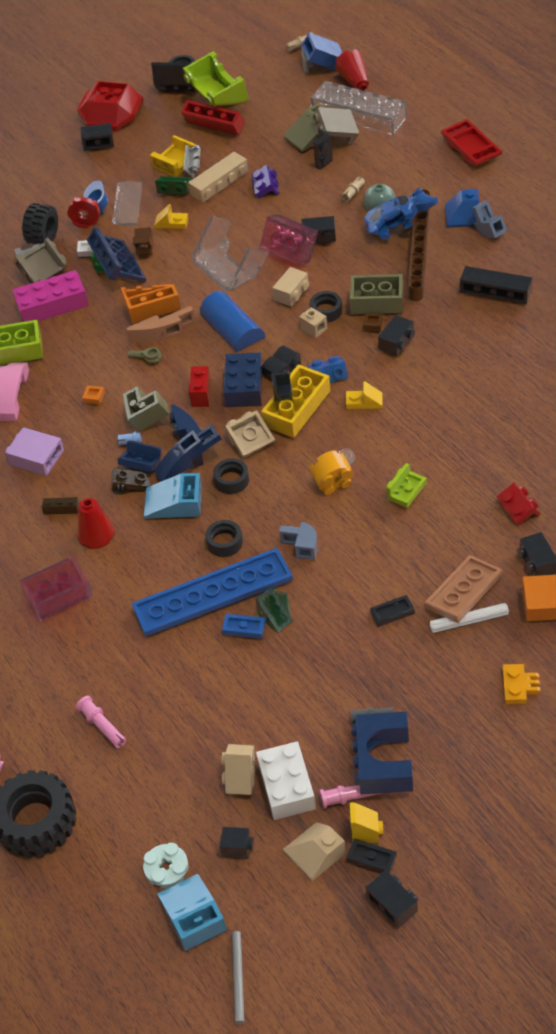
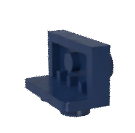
[118,440,162,473]

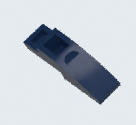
[169,404,204,466]
[155,424,222,481]

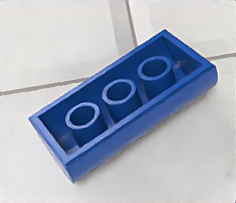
[200,291,265,352]

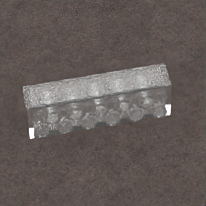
[310,81,407,135]

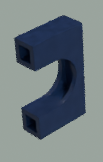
[352,712,413,795]

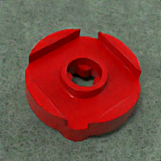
[67,197,100,228]

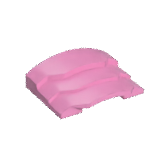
[0,363,29,421]

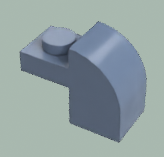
[472,200,507,238]
[279,522,318,560]

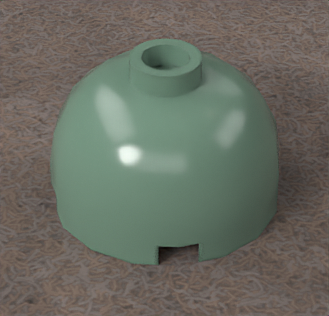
[364,184,395,212]

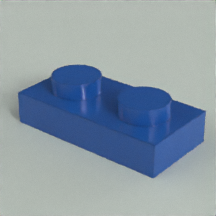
[222,614,266,639]

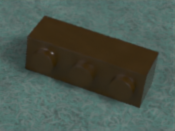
[42,497,79,515]

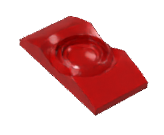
[441,119,503,166]

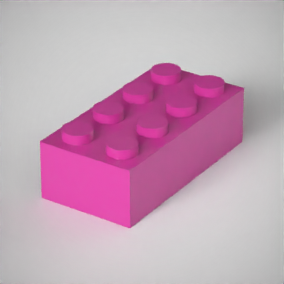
[12,270,89,322]

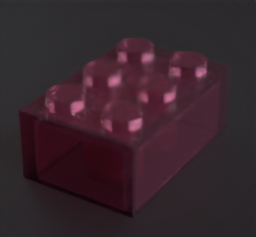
[259,214,318,265]
[19,556,92,621]

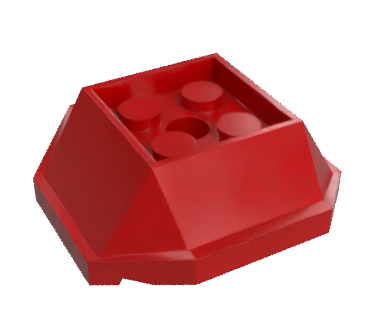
[77,81,144,132]

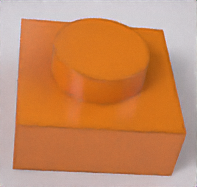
[82,385,105,405]

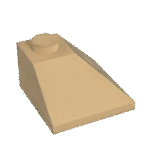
[283,822,346,881]

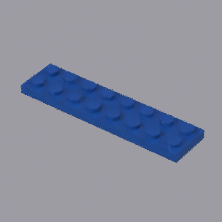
[131,548,293,637]

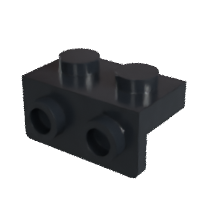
[313,130,333,170]

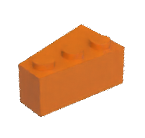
[120,284,181,324]

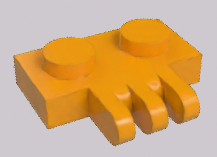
[503,664,541,704]

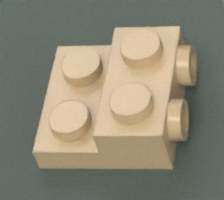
[224,410,275,458]

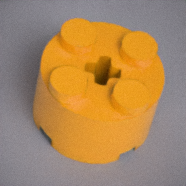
[310,451,354,495]

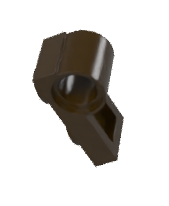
[111,468,150,495]

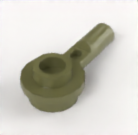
[128,347,162,363]

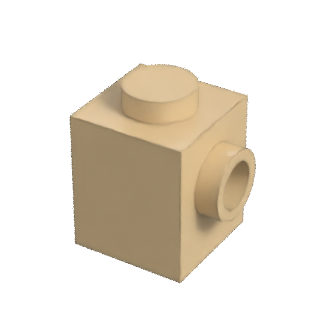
[299,307,327,338]

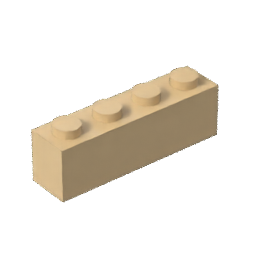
[188,152,248,203]

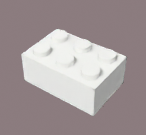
[256,741,316,820]

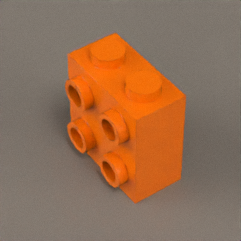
[522,575,556,621]

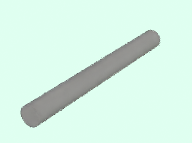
[232,931,244,1025]

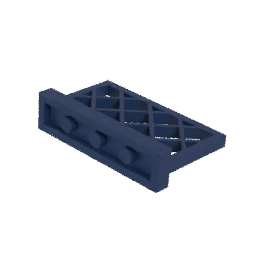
[87,227,147,283]

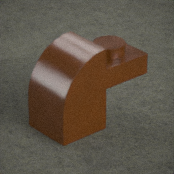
[133,227,153,255]

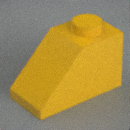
[350,803,384,844]

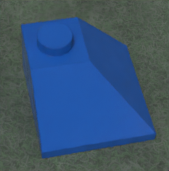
[445,189,479,228]

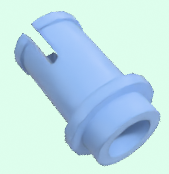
[118,431,142,446]

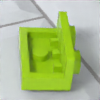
[386,463,427,508]

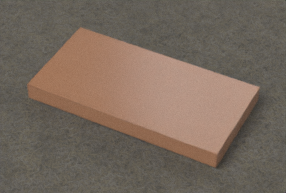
[424,555,503,623]

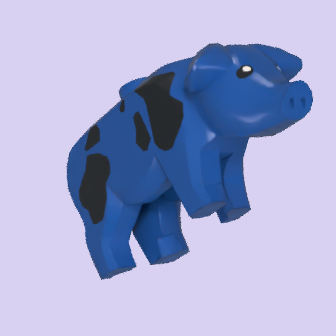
[364,187,438,240]

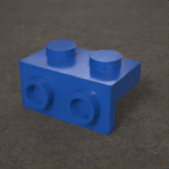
[307,356,348,383]

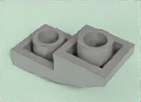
[302,47,314,73]

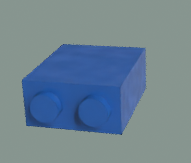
[301,32,342,71]

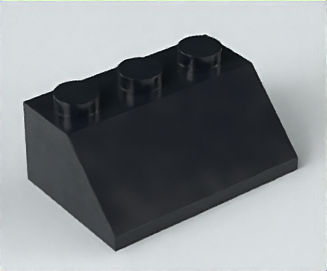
[151,62,196,92]

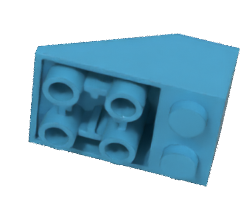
[144,473,202,518]
[157,874,227,951]

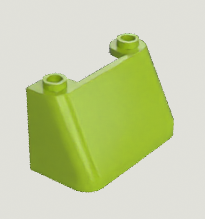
[183,51,249,107]

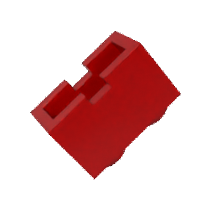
[189,366,211,407]

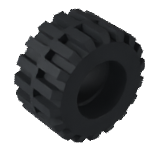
[22,203,58,244]

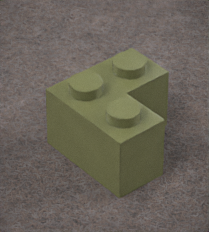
[122,386,170,431]

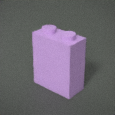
[5,427,64,476]

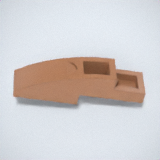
[126,306,195,343]

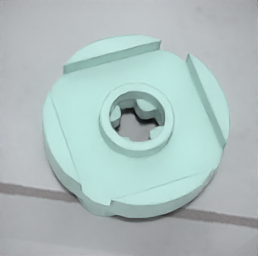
[143,843,189,889]

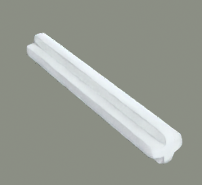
[430,603,509,633]

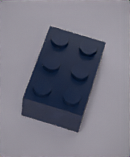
[224,352,263,408]

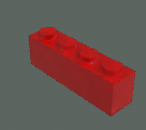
[181,100,245,135]

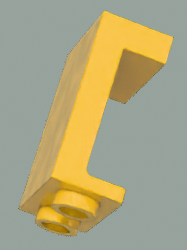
[150,135,196,177]

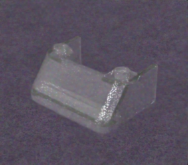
[192,216,269,291]

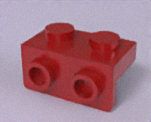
[496,482,541,525]

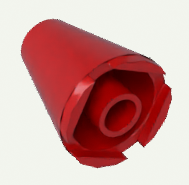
[334,49,369,92]
[77,498,115,549]

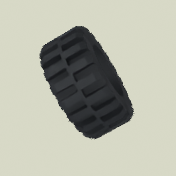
[0,770,77,858]

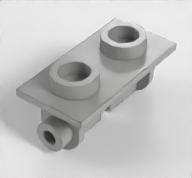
[183,145,201,178]

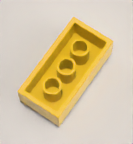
[261,364,331,438]

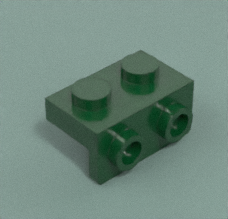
[155,176,191,195]

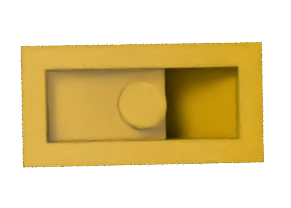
[154,204,189,229]
[346,381,382,409]

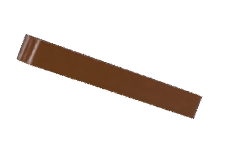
[408,189,430,301]

